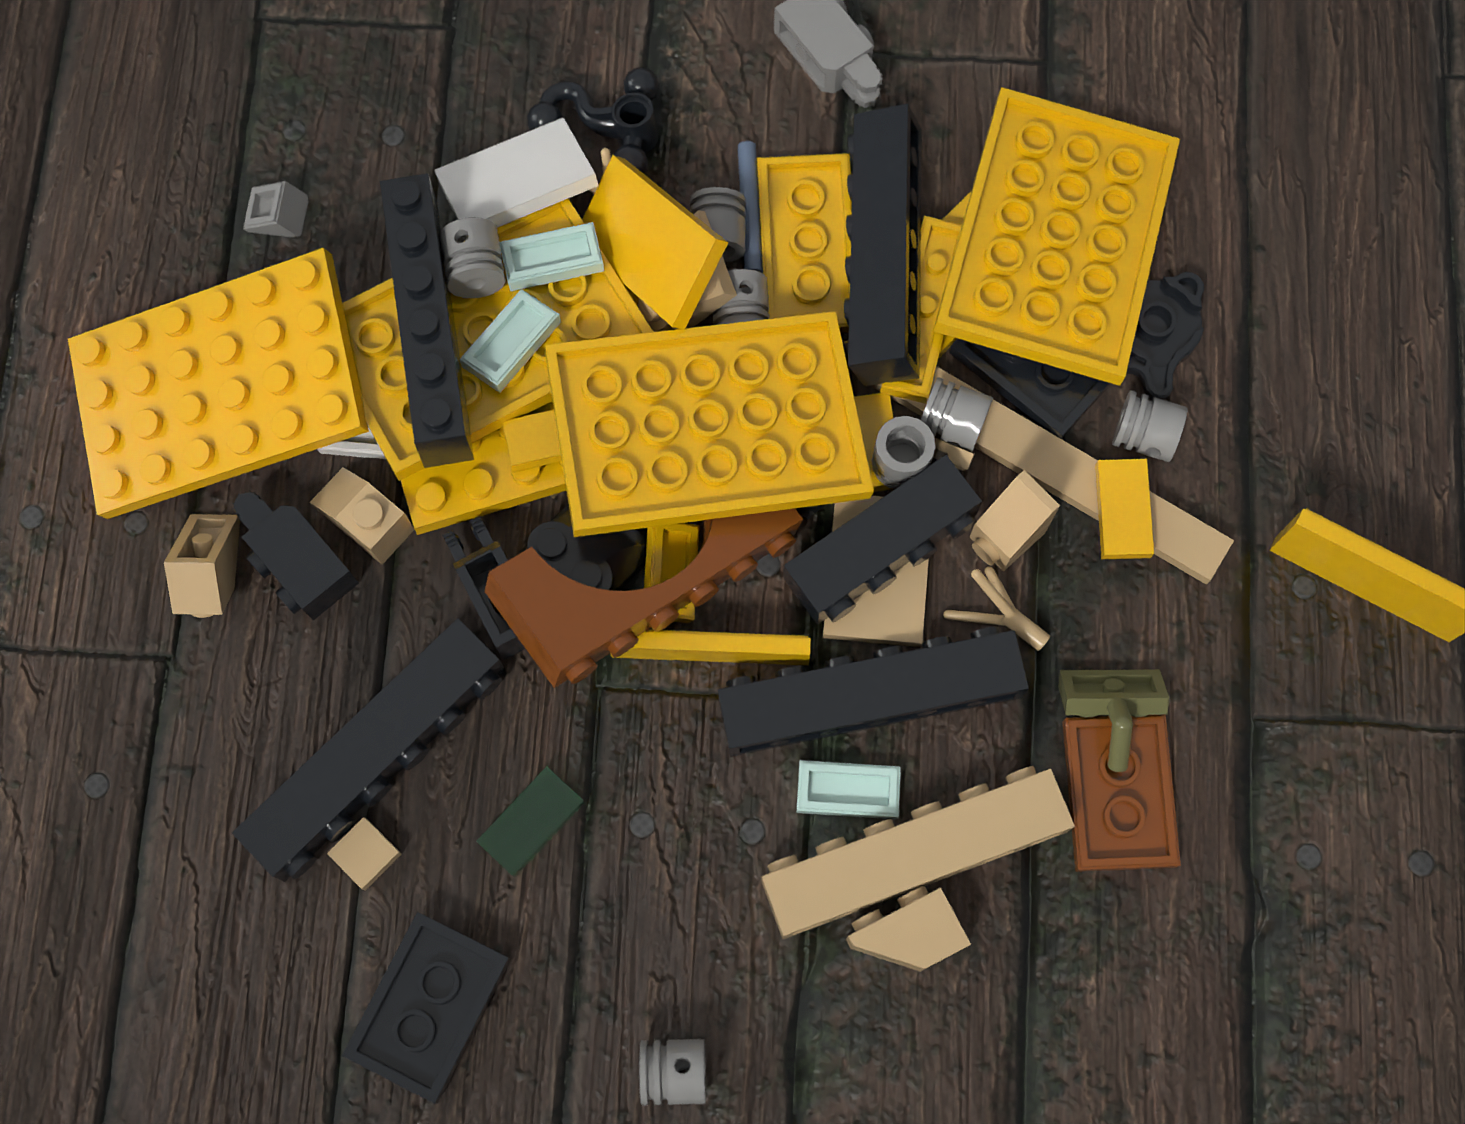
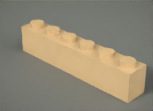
[761,766,1075,939]

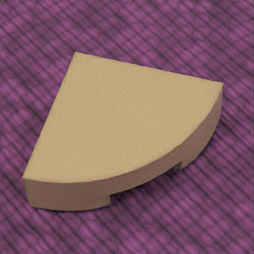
[933,438,975,471]

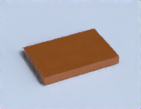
[1062,715,1181,872]

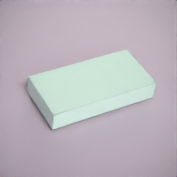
[499,222,604,292]
[459,289,561,393]
[796,760,901,819]

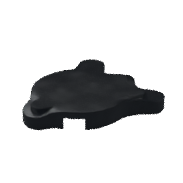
[1126,272,1204,400]

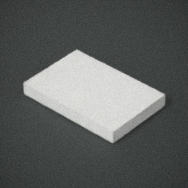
[435,118,599,239]

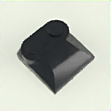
[519,504,647,591]

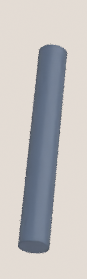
[737,141,763,273]

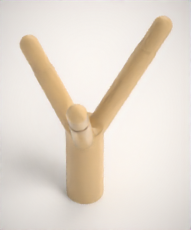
[943,566,1050,651]

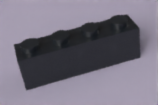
[783,455,982,625]

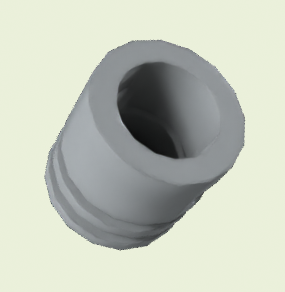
[690,187,746,263]
[440,217,506,298]
[712,269,770,325]
[921,377,993,452]
[1112,390,1188,462]
[872,416,936,489]
[640,1039,706,1105]

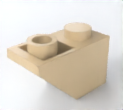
[846,885,971,971]

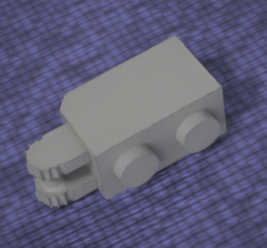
[774,0,882,109]

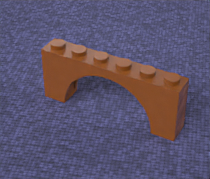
[484,508,803,688]

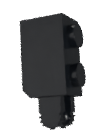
[232,490,359,621]
[442,516,526,660]

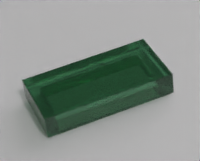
[476,766,585,877]

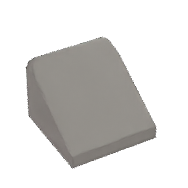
[244,181,308,237]

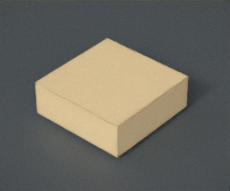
[327,817,402,891]

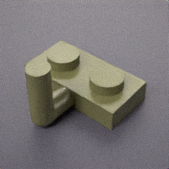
[1058,669,1169,772]

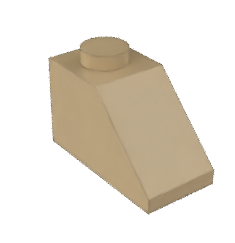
[310,467,415,565]
[970,470,1060,572]
[164,514,240,618]

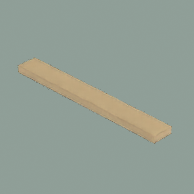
[872,366,1234,585]

